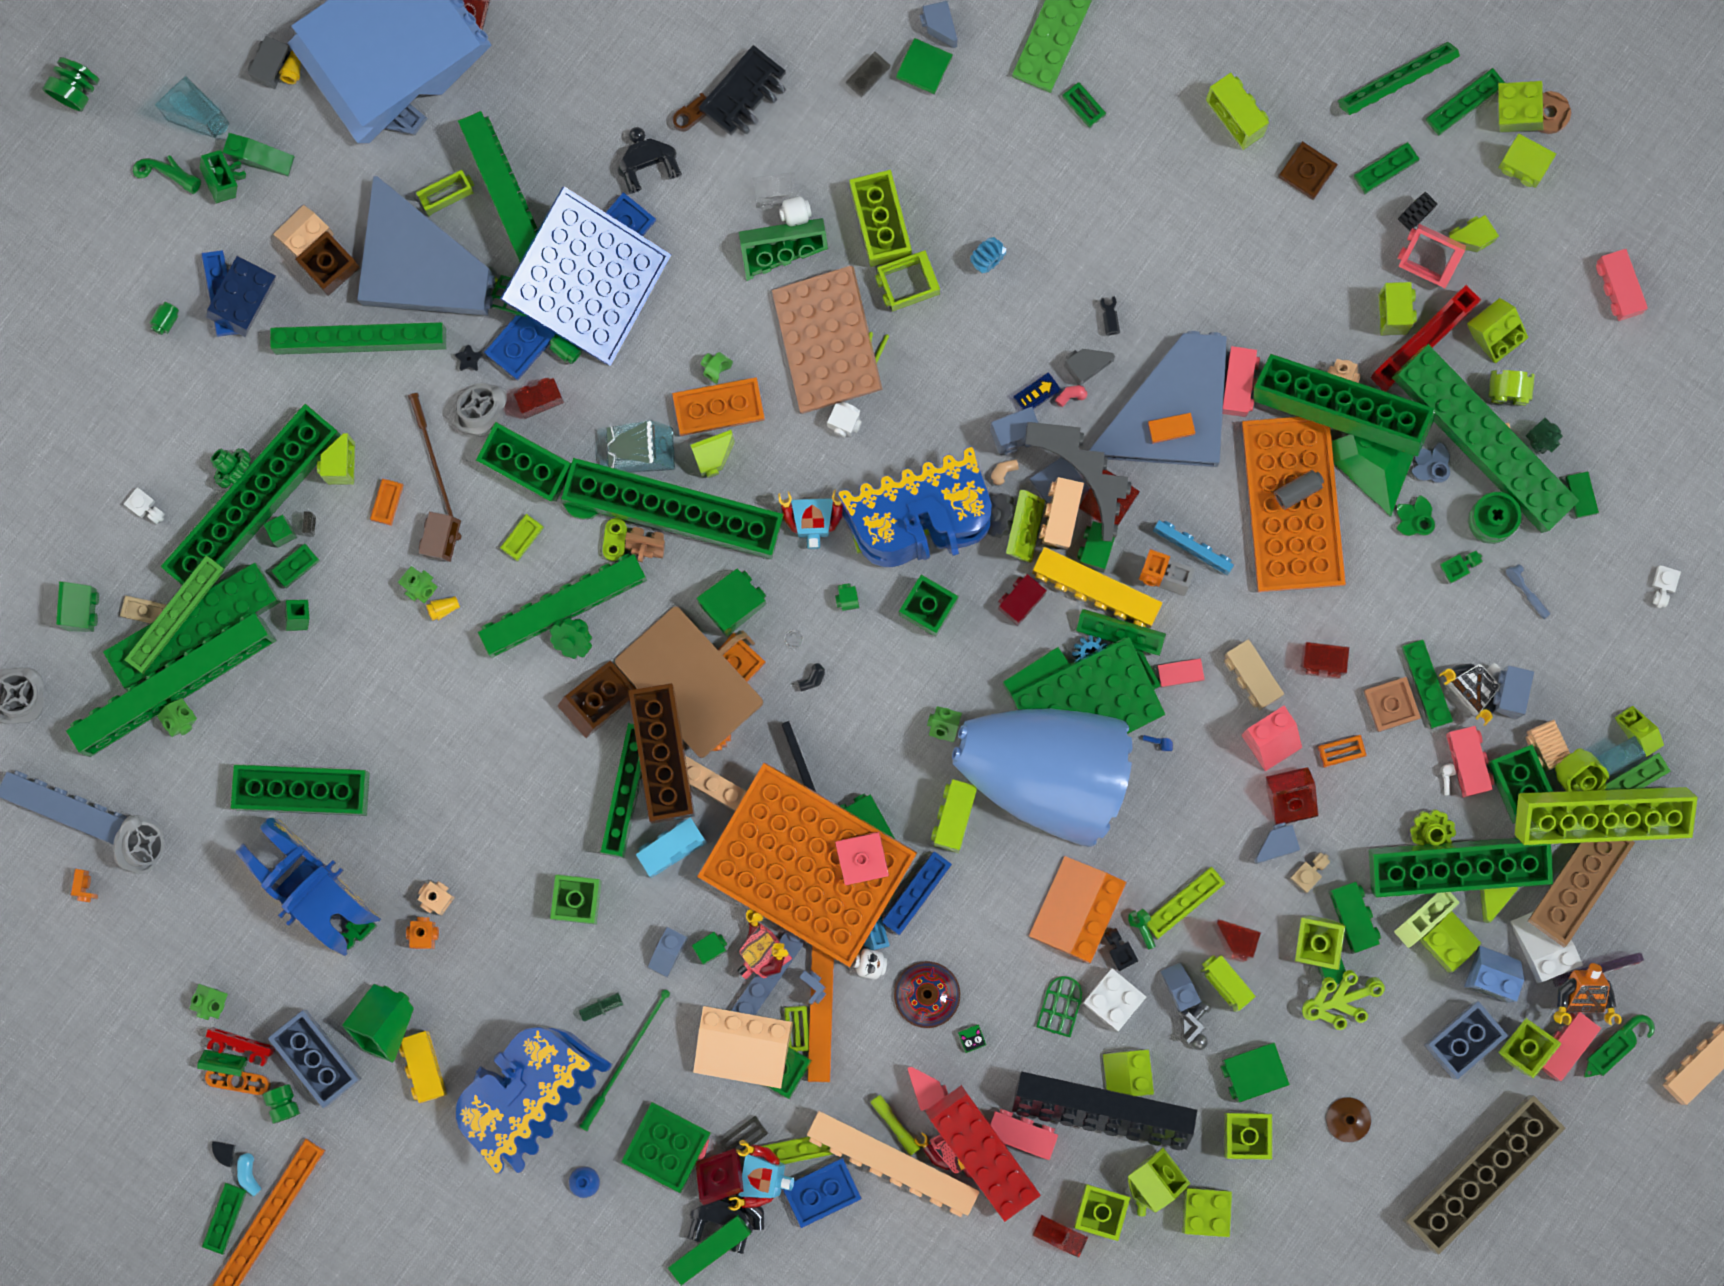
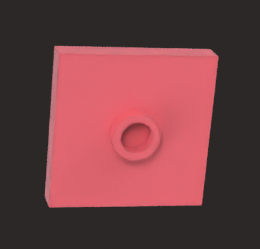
[835,832,889,885]

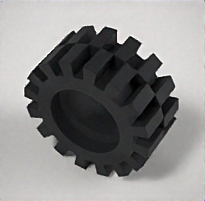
[1398,192,1438,231]

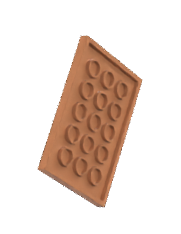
[772,266,883,414]

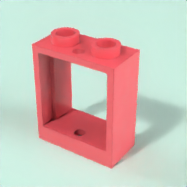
[1397,224,1466,288]

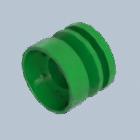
[42,57,100,112]

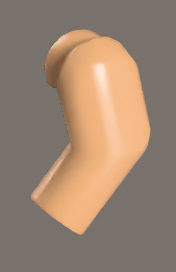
[991,459,1019,485]

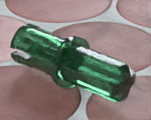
[579,992,624,1021]

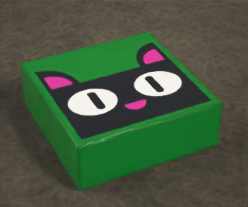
[958,1024,986,1053]

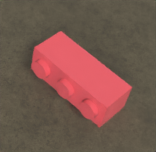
[1596,249,1648,321]
[1222,346,1260,417]
[1446,726,1494,798]
[1541,1012,1602,1081]
[990,1109,1058,1160]

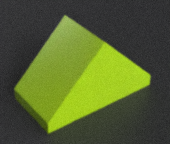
[1480,887,1519,923]

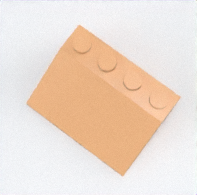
[693,1006,793,1088]

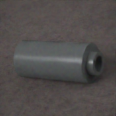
[1274,470,1324,510]

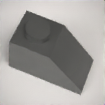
[1064,348,1115,385]

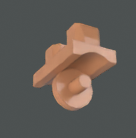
[625,527,665,563]

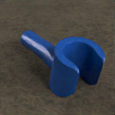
[1143,735,1173,751]

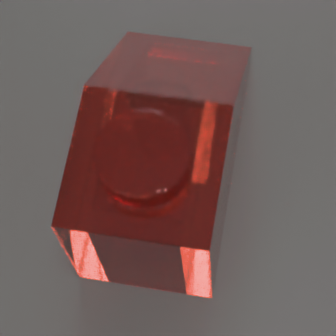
[1033,1215,1088,1258]

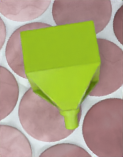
[1128,1147,1191,1217]

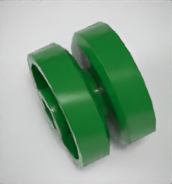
[1468,492,1522,544]

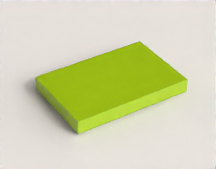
[1006,490,1045,563]

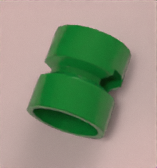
[262,1084,301,1124]

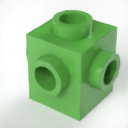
[397,566,438,604]
[157,698,197,737]
[927,706,962,742]
[189,984,228,1020]

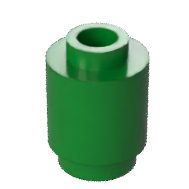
[149,302,179,335]
[549,334,582,364]

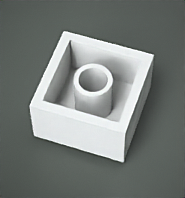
[1082,968,1146,1032]

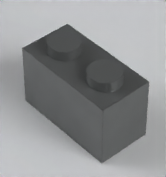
[248,36,292,89]

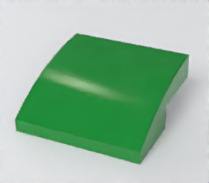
[896,38,953,94]

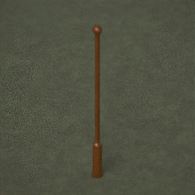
[408,393,462,541]

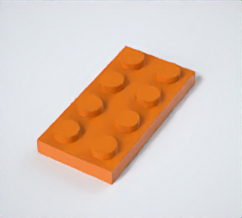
[672,377,765,436]

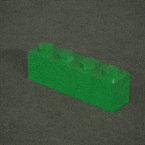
[739,218,828,281]

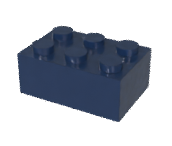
[206,256,276,337]

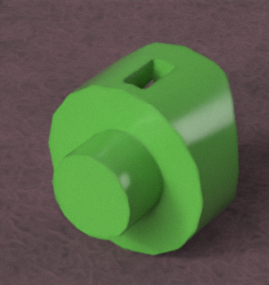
[700,352,733,385]

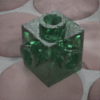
[1525,417,1563,454]

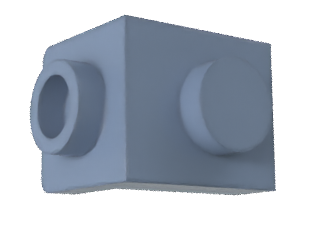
[799,970,826,1005]

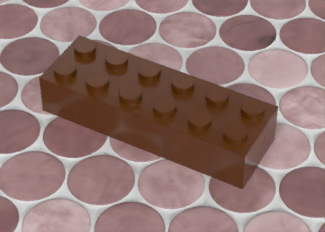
[628,683,695,824]

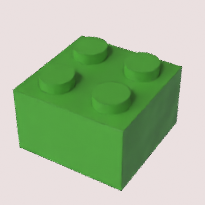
[550,875,602,925]

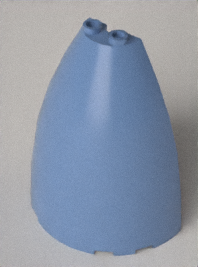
[952,709,1133,847]

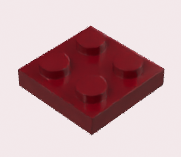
[696,1148,744,1205]

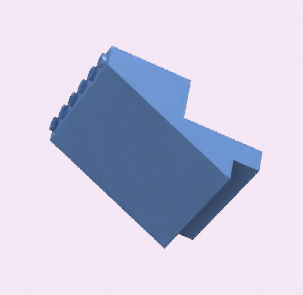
[288,0,492,143]

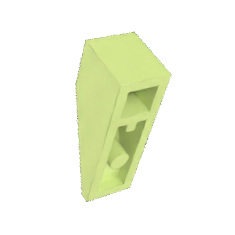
[1394,892,1460,948]

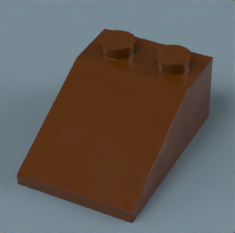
[557,660,636,738]

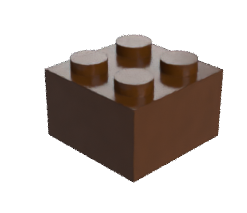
[295,231,360,296]

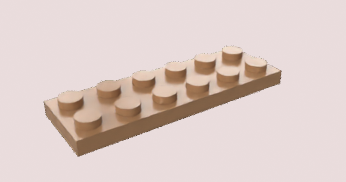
[1528,840,1635,947]

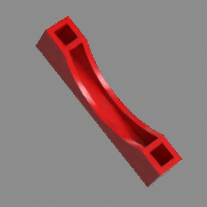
[1370,285,1481,392]

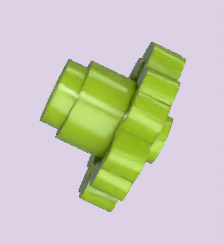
[1410,809,1456,845]

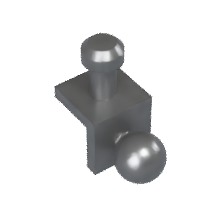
[1181,1001,1211,1050]

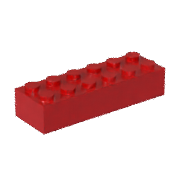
[925,1085,1041,1222]

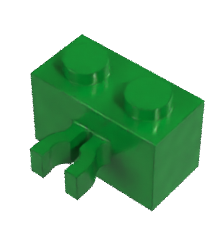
[199,150,246,204]

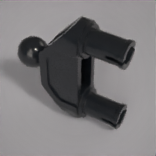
[618,127,682,194]
[687,1193,753,1254]

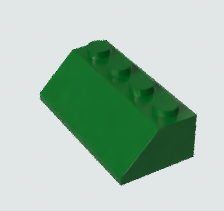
[476,422,571,502]

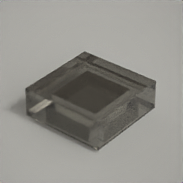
[302,511,316,537]

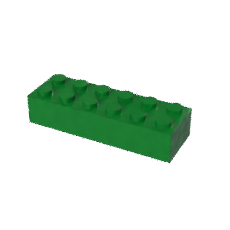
[231,765,370,816]

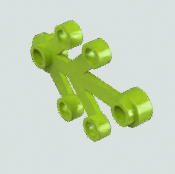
[1302,970,1385,1030]

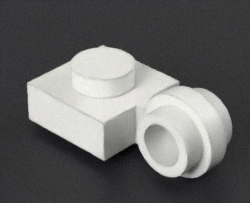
[124,487,165,524]
[1652,565,1681,608]

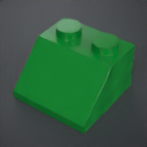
[56,581,99,632]

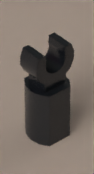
[1100,296,1120,336]

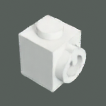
[827,402,862,438]

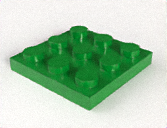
[621,1102,711,1193]

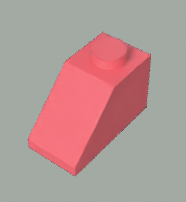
[907,1067,948,1111]

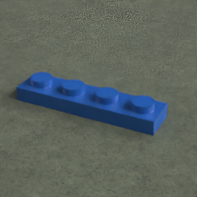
[202,250,238,337]
[882,851,952,936]

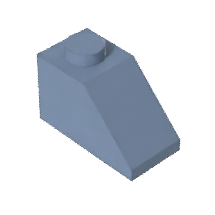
[919,1,958,48]
[1254,822,1300,864]
[648,927,688,978]
[1160,962,1201,1012]

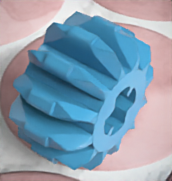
[970,237,1006,273]
[1072,635,1108,662]

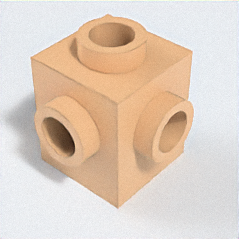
[1328,359,1360,383]
[418,881,455,915]

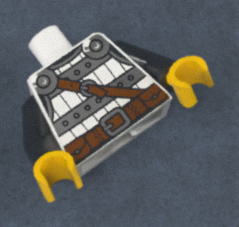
[1439,663,1501,726]

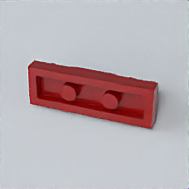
[205,1027,276,1066]

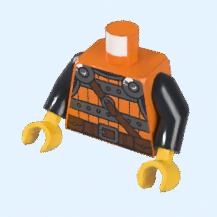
[1553,963,1622,1026]

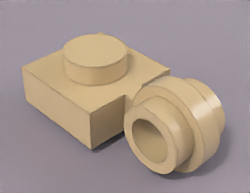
[1290,852,1330,893]

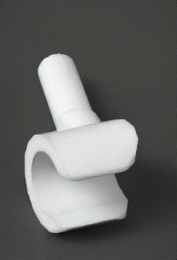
[1441,764,1456,795]

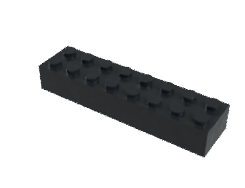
[1012,1071,1198,1150]

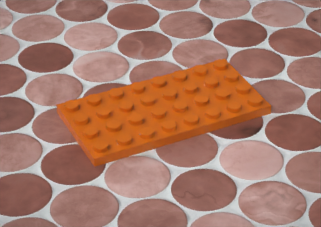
[1242,417,1346,593]

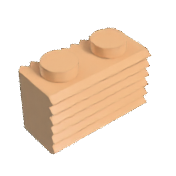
[1526,719,1571,772]

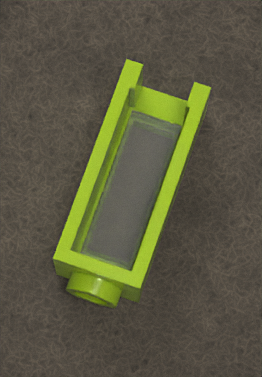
[416,170,475,217]

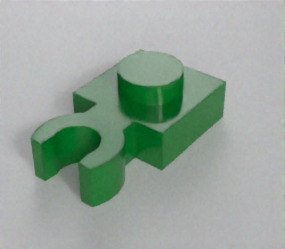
[341,921,377,950]

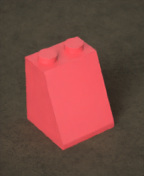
[1241,706,1302,772]

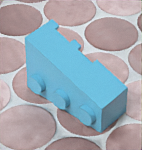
[636,817,707,878]

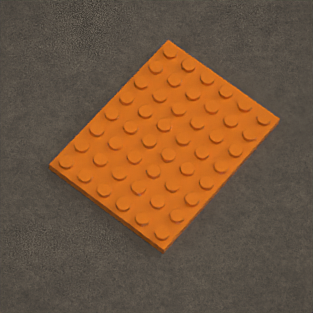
[697,762,918,967]

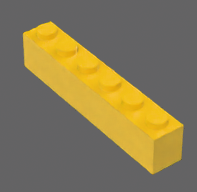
[1032,547,1163,629]

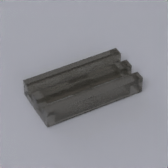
[719,1115,769,1156]

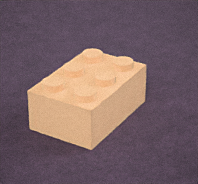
[1039,477,1084,550]

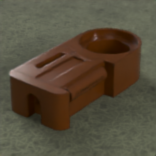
[673,93,707,132]

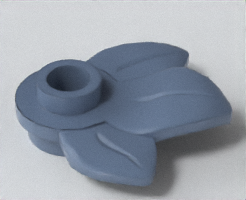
[1411,442,1450,483]

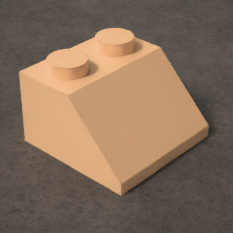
[273,205,334,257]

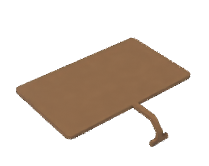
[615,607,763,758]

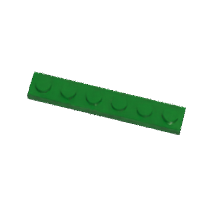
[1338,42,1460,115]

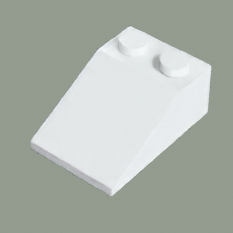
[1510,912,1583,983]

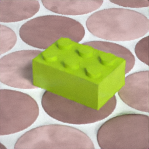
[1206,72,1269,150]
[931,779,977,854]

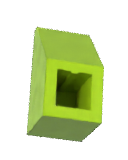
[1448,215,1499,253]
[1615,706,1664,757]

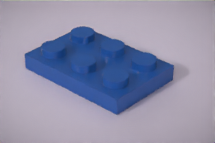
[783,1158,862,1228]

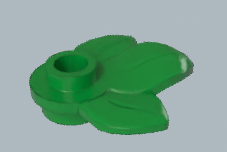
[1396,495,1435,536]

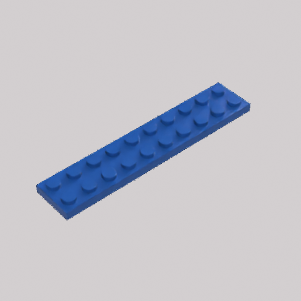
[484,192,656,381]

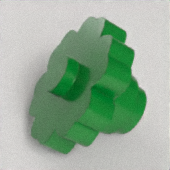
[210,448,251,488]
[550,618,592,659]

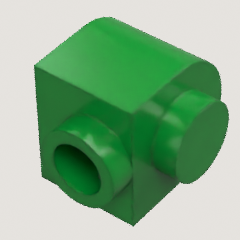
[835,583,860,611]

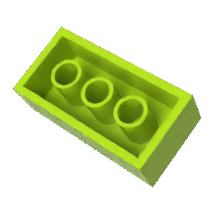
[849,169,912,267]

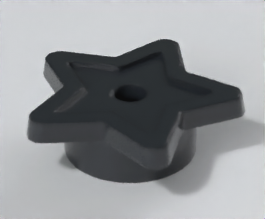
[455,345,483,371]

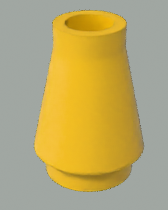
[279,51,301,84]
[426,596,460,621]

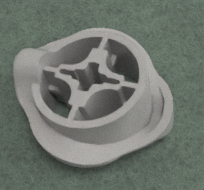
[455,383,507,435]
[0,668,44,724]
[114,815,164,874]

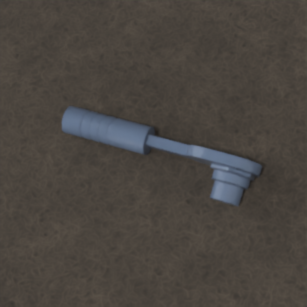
[1506,564,1550,619]

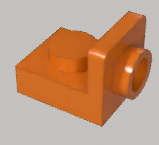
[1139,549,1171,587]
[71,869,98,902]

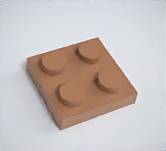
[1364,677,1421,732]

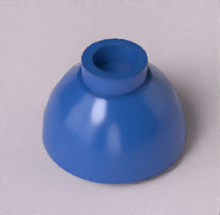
[569,1166,600,1198]

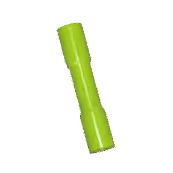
[870,1094,920,1156]

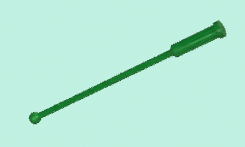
[578,989,670,1132]

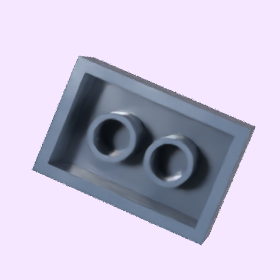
[1424,1001,1508,1079]

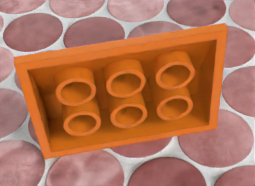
[1029,856,1127,964]

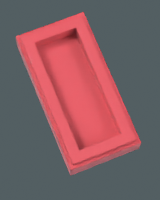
[1157,658,1205,688]

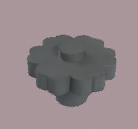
[987,493,1017,538]

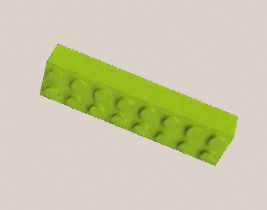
[1514,787,1698,845]

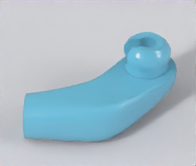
[237,1153,262,1197]

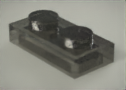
[846,52,890,98]

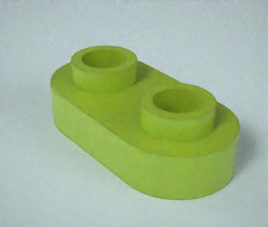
[603,518,627,562]

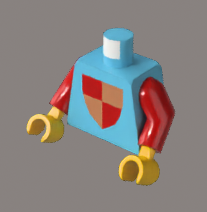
[778,489,843,549]
[728,1140,794,1211]

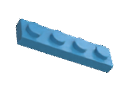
[1153,520,1234,576]

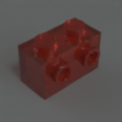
[514,378,564,419]

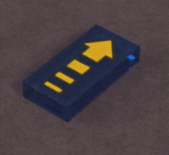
[1013,372,1061,410]

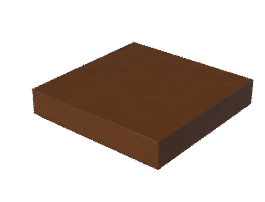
[1278,141,1338,201]

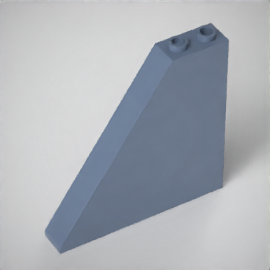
[357,176,495,316]
[1089,331,1227,467]

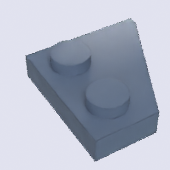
[384,104,428,135]

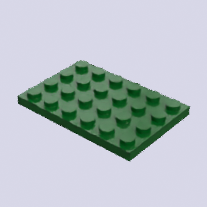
[1010,636,1166,734]

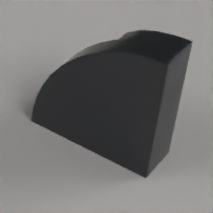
[212,1141,236,1167]

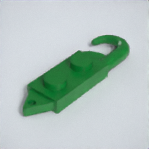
[1583,1014,1655,1078]

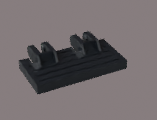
[699,45,786,136]

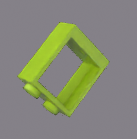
[875,250,940,312]

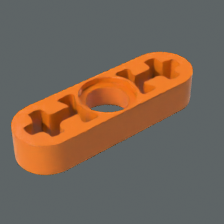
[205,1071,271,1095]

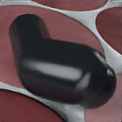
[798,663,825,692]
[741,1206,764,1230]

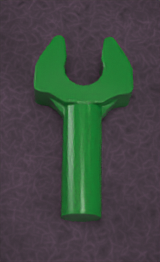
[1128,908,1156,950]

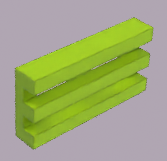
[785,1006,809,1052]

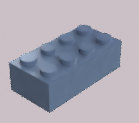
[268,1010,362,1108]

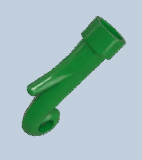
[132,155,201,194]

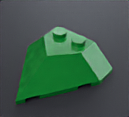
[1331,434,1414,517]

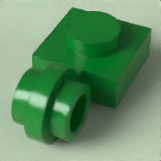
[1440,550,1483,584]

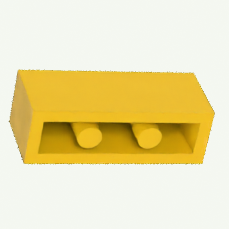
[399,1031,447,1103]

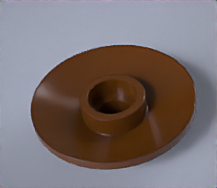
[1326,1097,1371,1142]

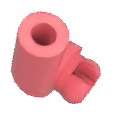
[1055,385,1088,407]

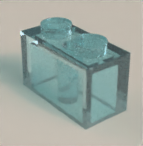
[1596,736,1646,776]

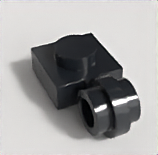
[1104,928,1138,971]

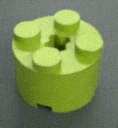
[1488,370,1535,406]
[1555,748,1609,792]

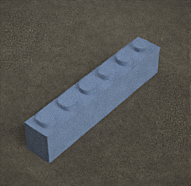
[0,770,127,845]

